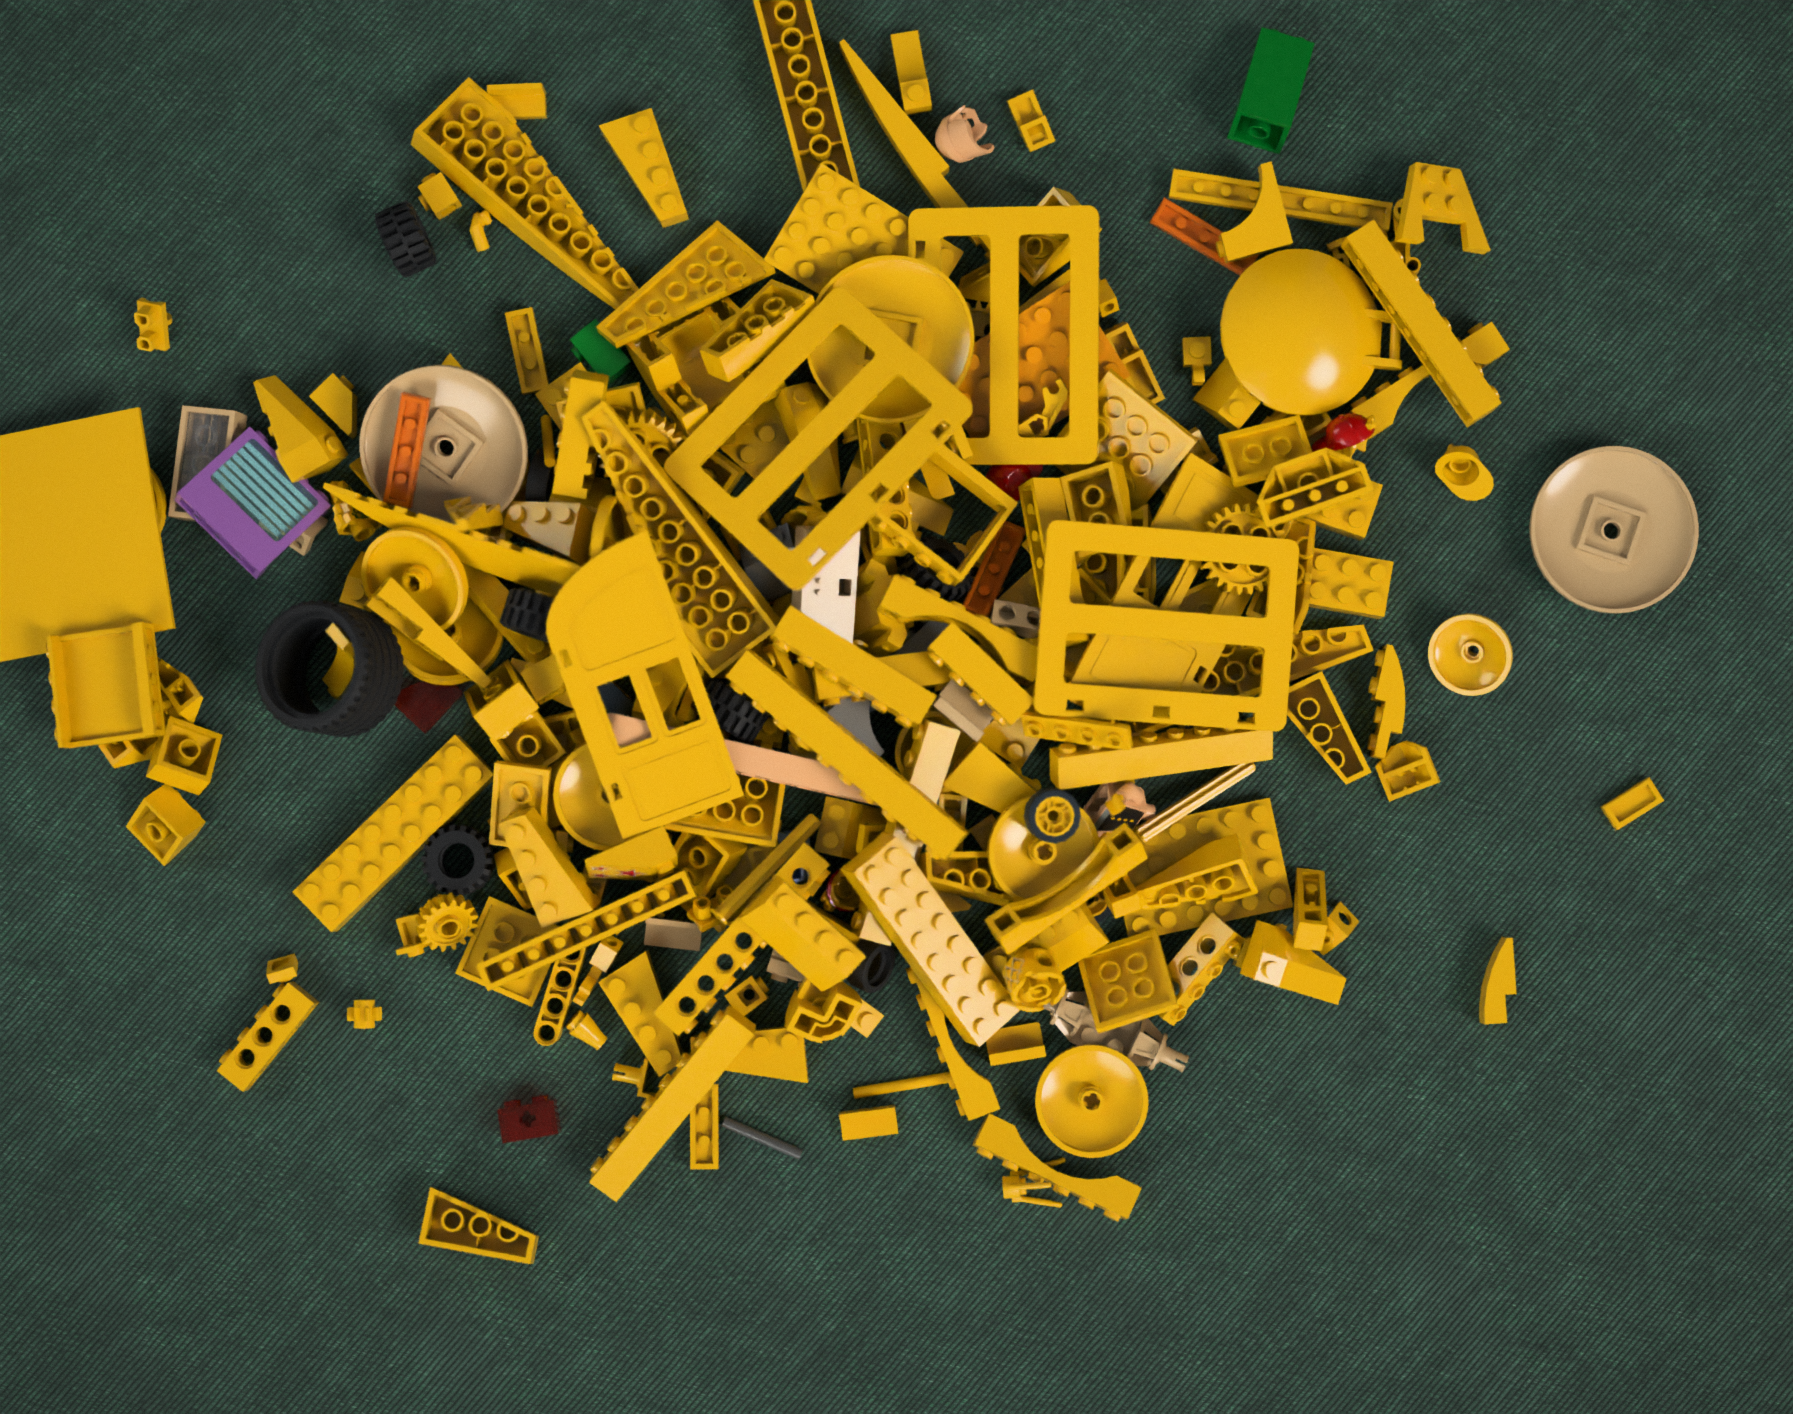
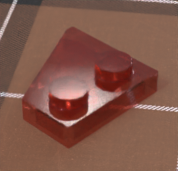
[394,681,464,734]

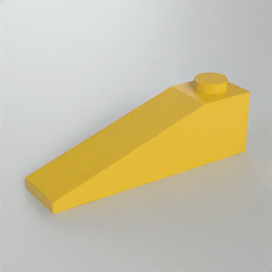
[1135,834,1259,910]

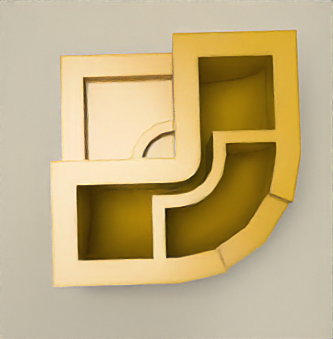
[785,977,862,1043]

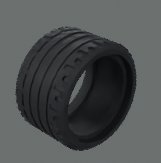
[255,600,404,737]

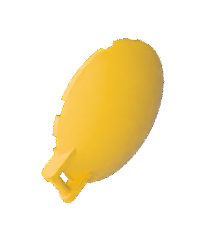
[1220,249,1403,416]

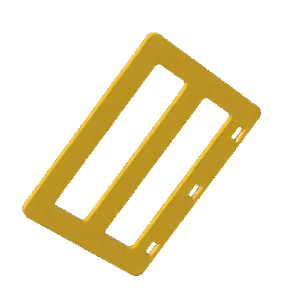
[908,205,1099,465]
[664,288,973,590]
[1033,520,1299,731]

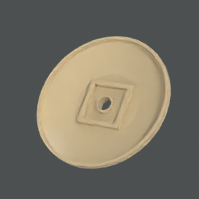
[360,365,528,531]
[1530,446,1699,614]

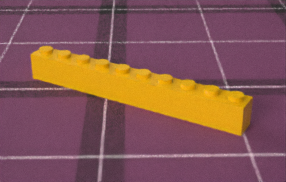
[726,650,969,860]

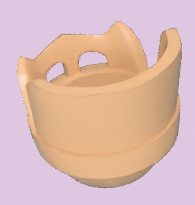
[935,105,995,163]

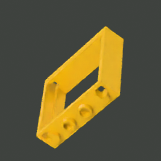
[869,444,1018,587]

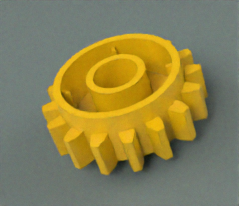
[415,892,478,952]

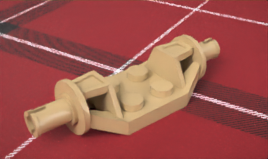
[1043,988,1189,1072]

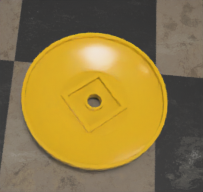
[807,255,974,424]

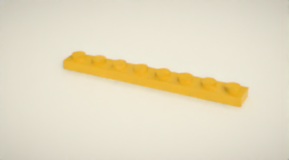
[1169,169,1393,232]

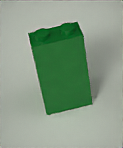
[1227,27,1315,154]

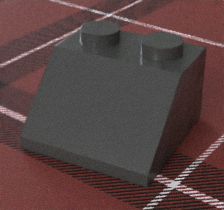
[738,523,796,603]

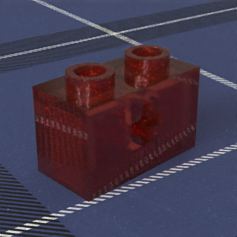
[497,1094,561,1143]

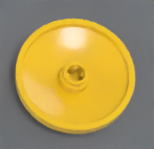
[588,495,633,561]
[361,526,468,631]
[391,596,504,685]
[553,743,656,851]
[987,795,1100,901]
[1035,1044,1148,1158]

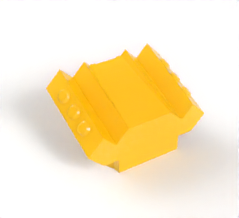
[839,559,914,658]

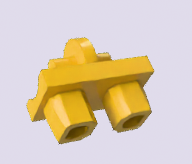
[134,297,172,352]
[687,884,745,932]

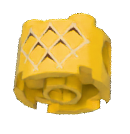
[1002,946,1066,1012]

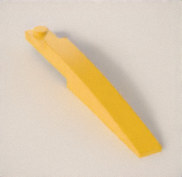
[839,39,990,262]
[349,457,552,663]

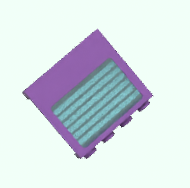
[175,427,331,580]

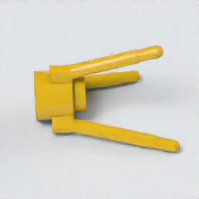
[1002,1157,1066,1208]

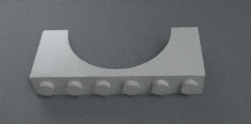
[823,621,949,756]

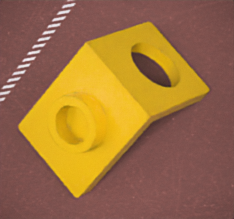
[1319,901,1359,956]

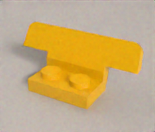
[903,417,973,499]

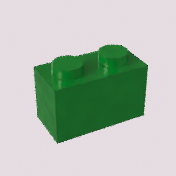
[569,319,633,386]

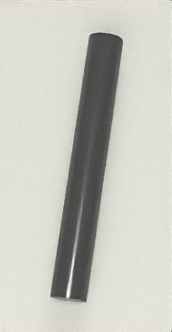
[721,1116,803,1160]

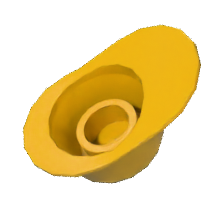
[1435,443,1494,501]

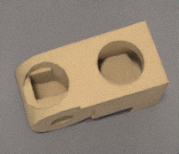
[990,599,1040,638]

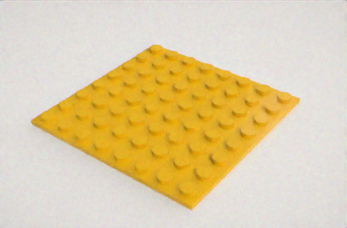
[0,407,176,662]

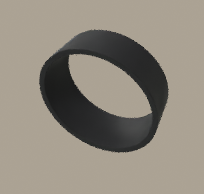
[525,448,558,502]

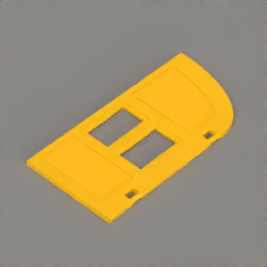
[1067,453,1285,722]
[547,530,744,840]

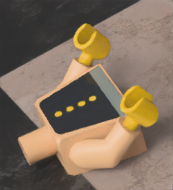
[1083,781,1156,837]

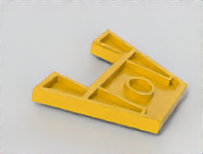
[1395,162,1491,254]

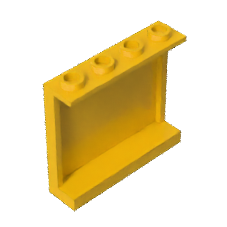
[45,622,166,749]

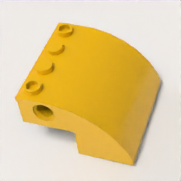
[625,296,787,438]

